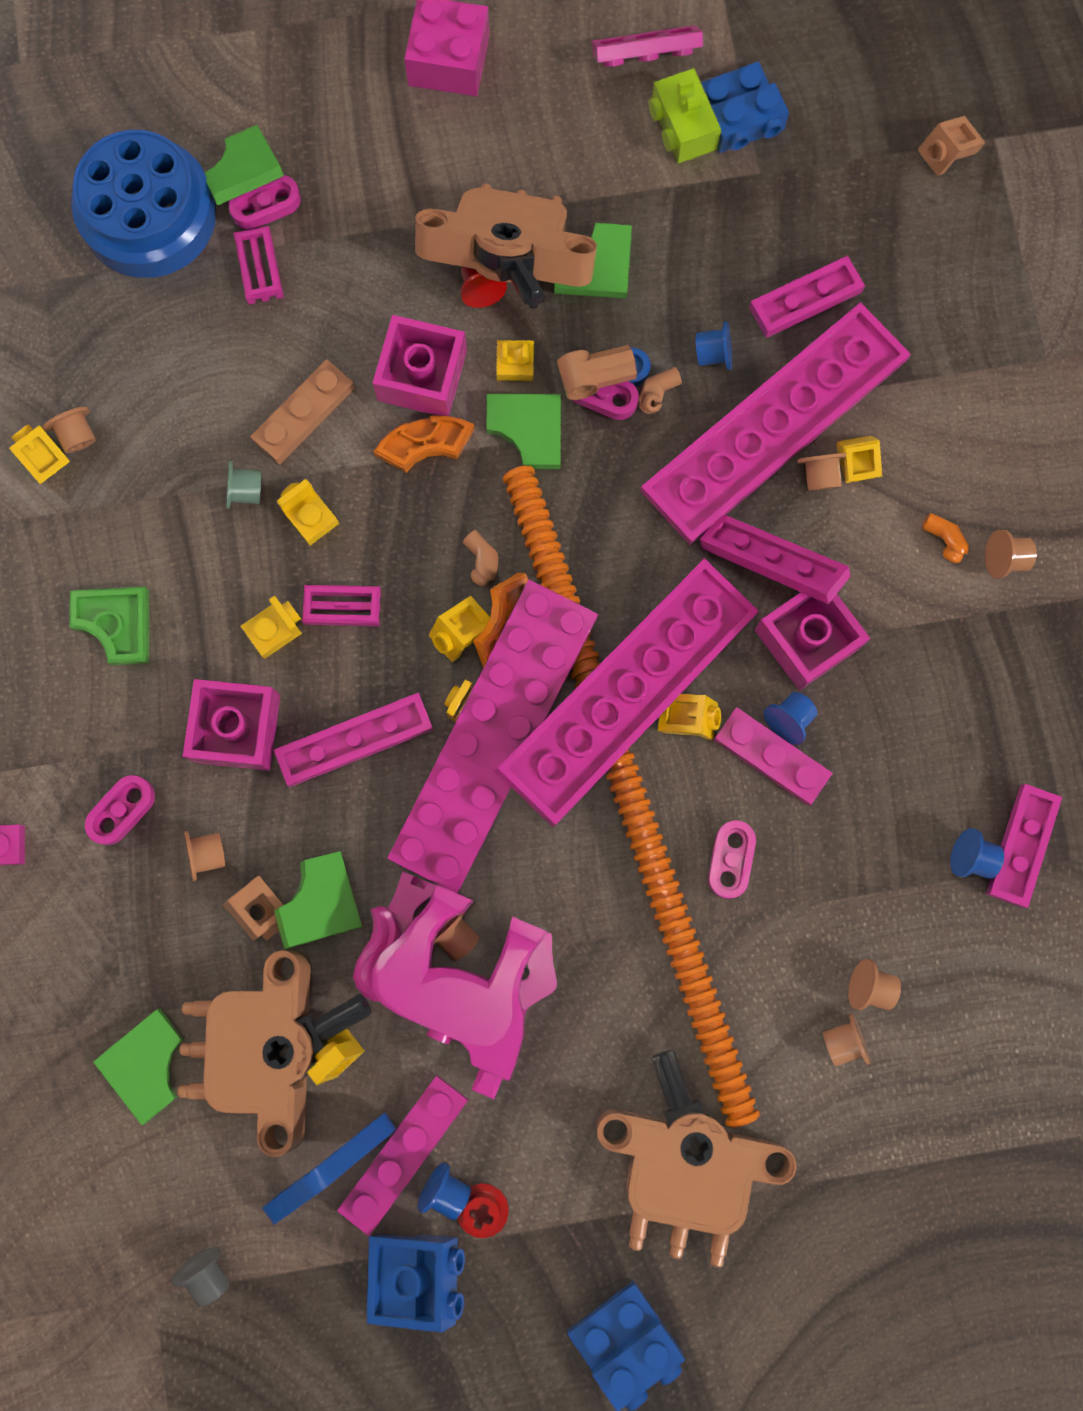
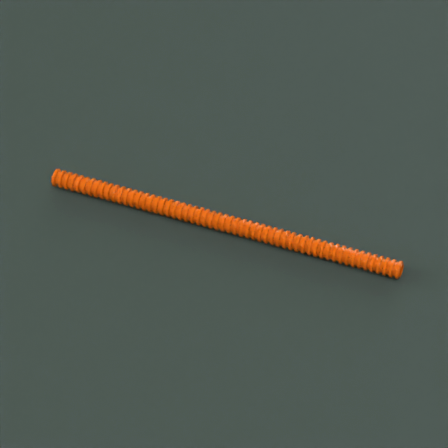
[502,466,760,1128]

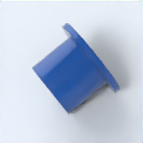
[696,321,732,370]
[764,692,818,745]
[950,828,1004,879]
[417,1162,471,1220]

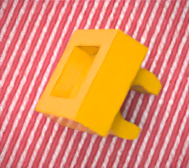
[496,340,534,381]

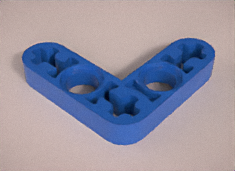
[262,1112,396,1225]

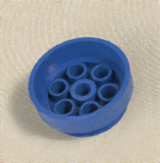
[71,129,216,278]

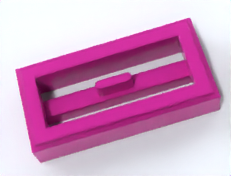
[233,226,284,304]
[302,585,381,626]

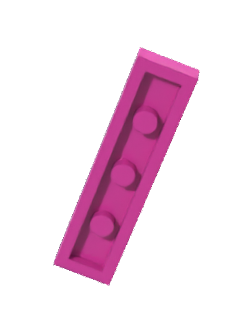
[700,515,851,604]
[274,692,434,787]
[337,1075,469,1236]

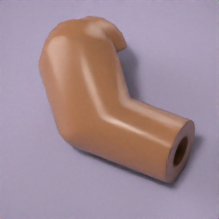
[638,367,682,414]
[463,530,499,586]

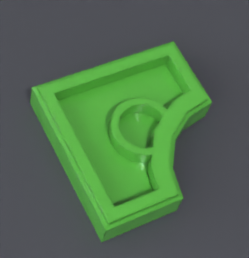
[205,125,284,205]
[554,223,632,298]
[486,394,561,469]
[69,587,149,665]
[274,851,362,949]
[93,1008,185,1125]

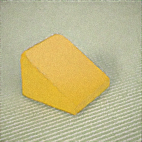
[836,436,882,483]

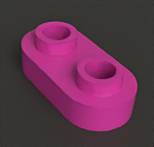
[229,175,301,230]
[572,381,639,420]
[85,775,155,845]
[708,820,756,899]

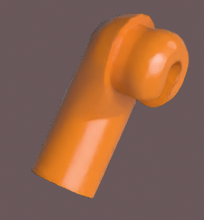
[921,513,969,563]

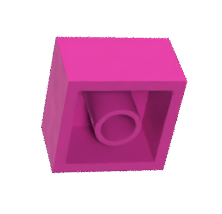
[404,0,490,96]
[372,315,467,416]
[754,592,871,691]
[182,679,281,771]

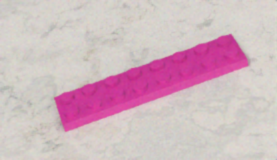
[640,302,911,545]
[495,558,759,827]
[387,579,598,894]

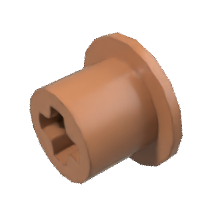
[43,406,96,454]
[797,453,846,491]
[985,529,1037,579]
[184,831,225,882]
[433,913,480,962]
[848,959,901,1011]
[823,1013,871,1066]

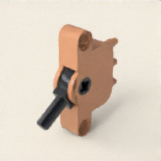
[415,184,597,309]
[177,950,371,1157]
[596,1050,797,1267]

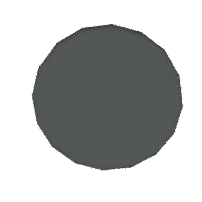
[171,1247,230,1307]

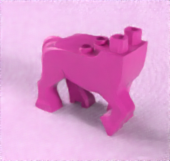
[353,871,557,1099]

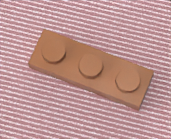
[250,359,355,465]

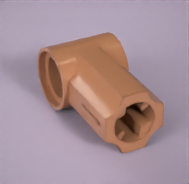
[557,345,637,400]

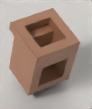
[222,875,283,941]

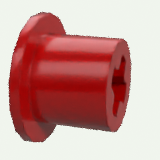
[460,267,507,308]
[458,1183,509,1239]

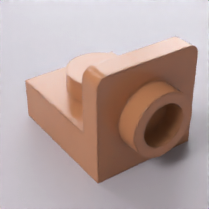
[918,116,985,176]

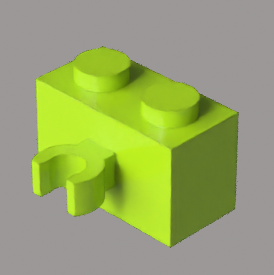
[649,68,721,164]

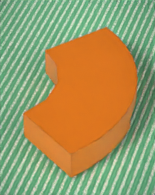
[373,415,475,473]
[473,572,528,668]

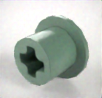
[226,460,261,509]

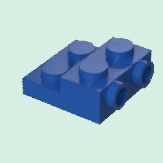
[701,61,789,153]
[367,1233,465,1333]
[567,1280,685,1411]

